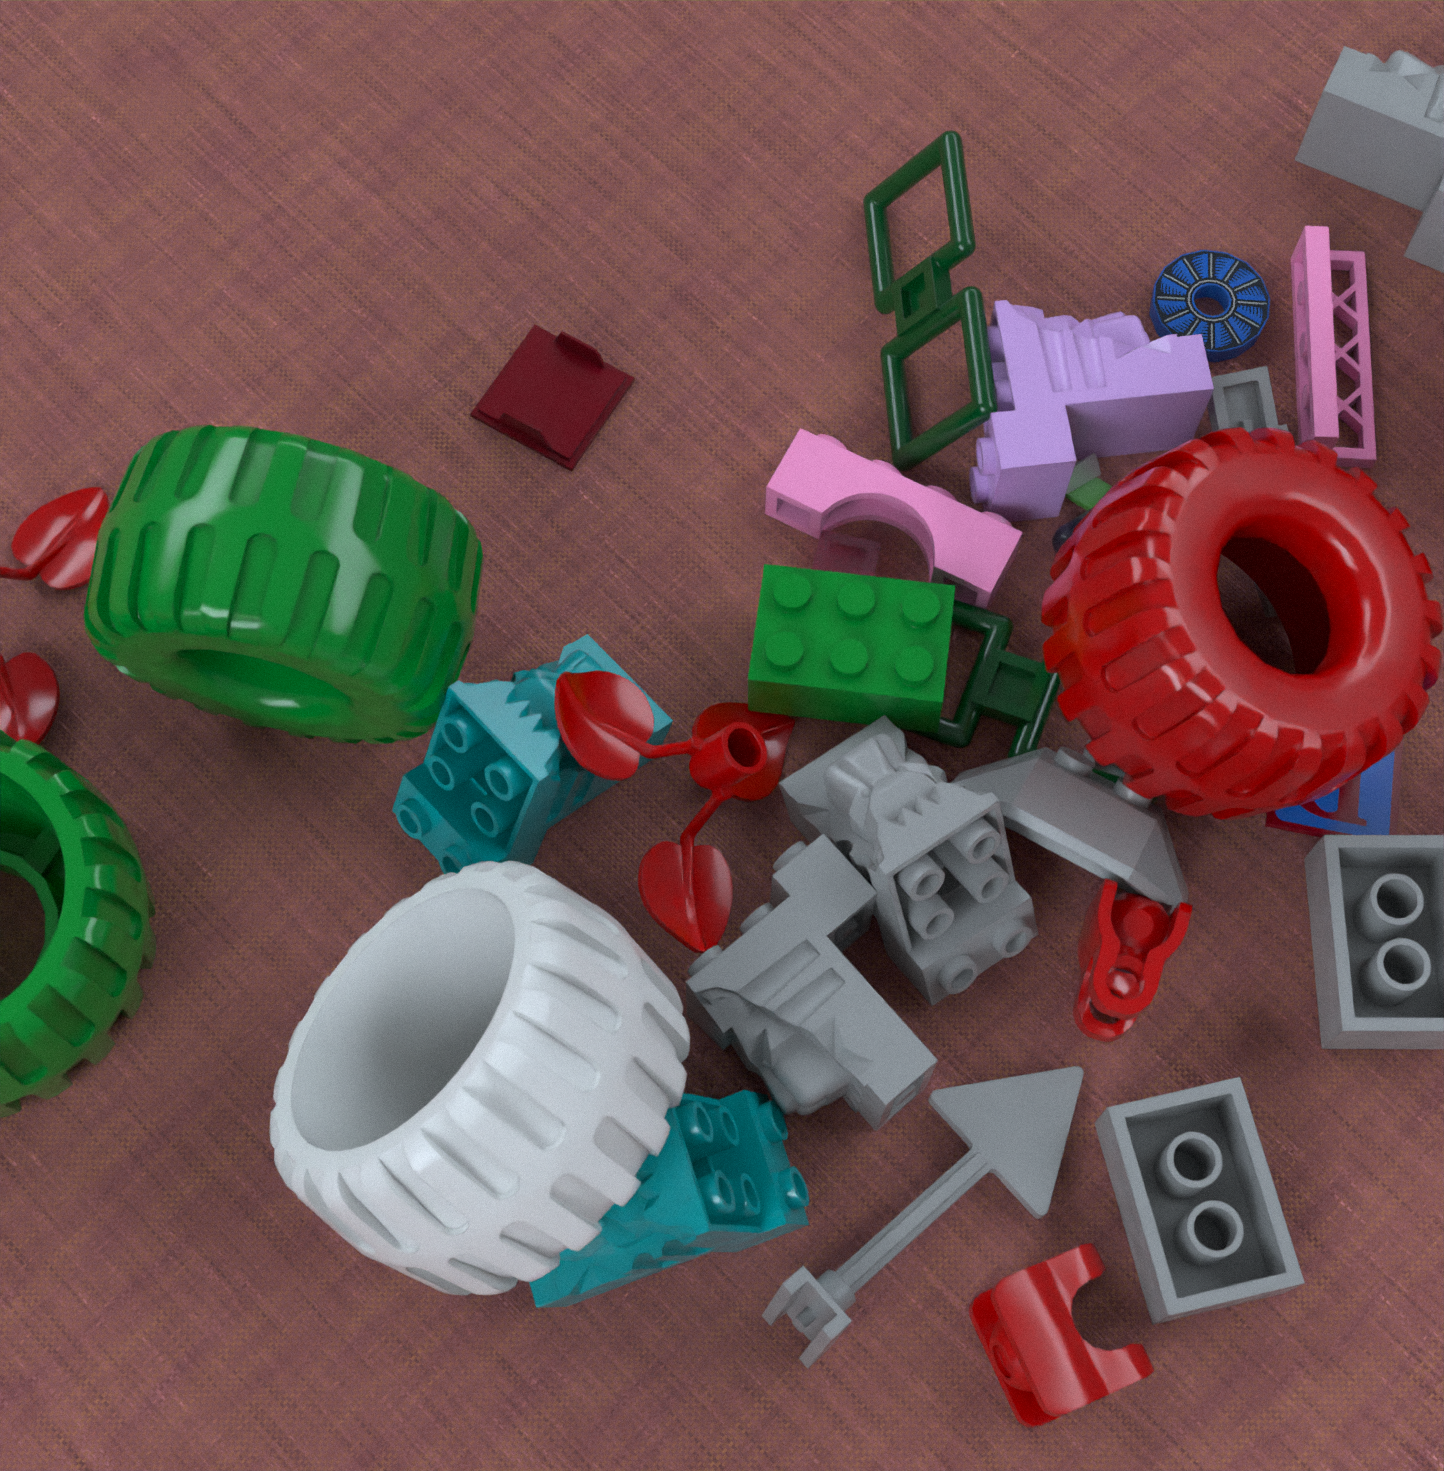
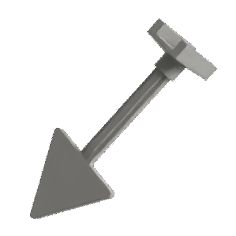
[762,1066,1084,1369]

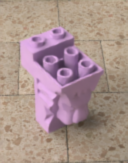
[969,300,1214,522]

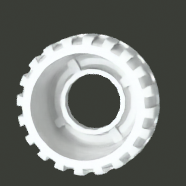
[269,861,690,1295]

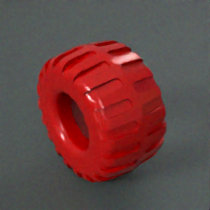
[1041,427,1443,820]

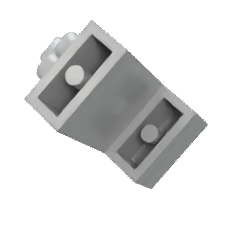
[1295,46,1444,273]
[779,715,1038,1006]
[686,833,938,1131]

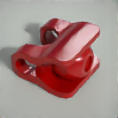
[1073,878,1192,1042]
[968,1243,1155,1428]

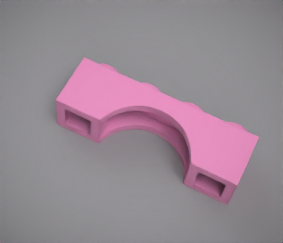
[765,428,1023,610]

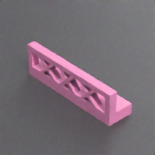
[1291,226,1377,468]

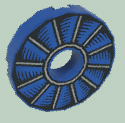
[1149,250,1270,362]

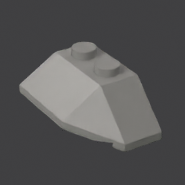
[951,747,1189,915]

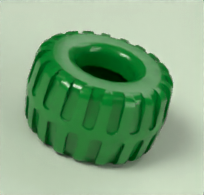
[83,425,484,744]
[0,729,156,1118]

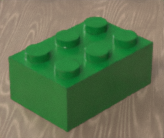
[748,564,955,733]

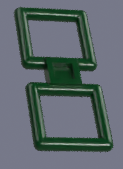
[863,130,998,472]
[885,577,1157,804]

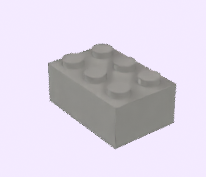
[1304,835,1444,1049]
[1094,1077,1305,1325]

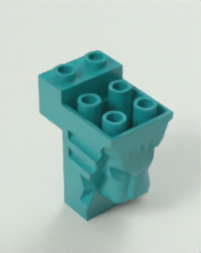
[392,634,673,874]
[529,1090,810,1308]

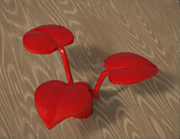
[0,487,109,745]
[554,670,795,954]

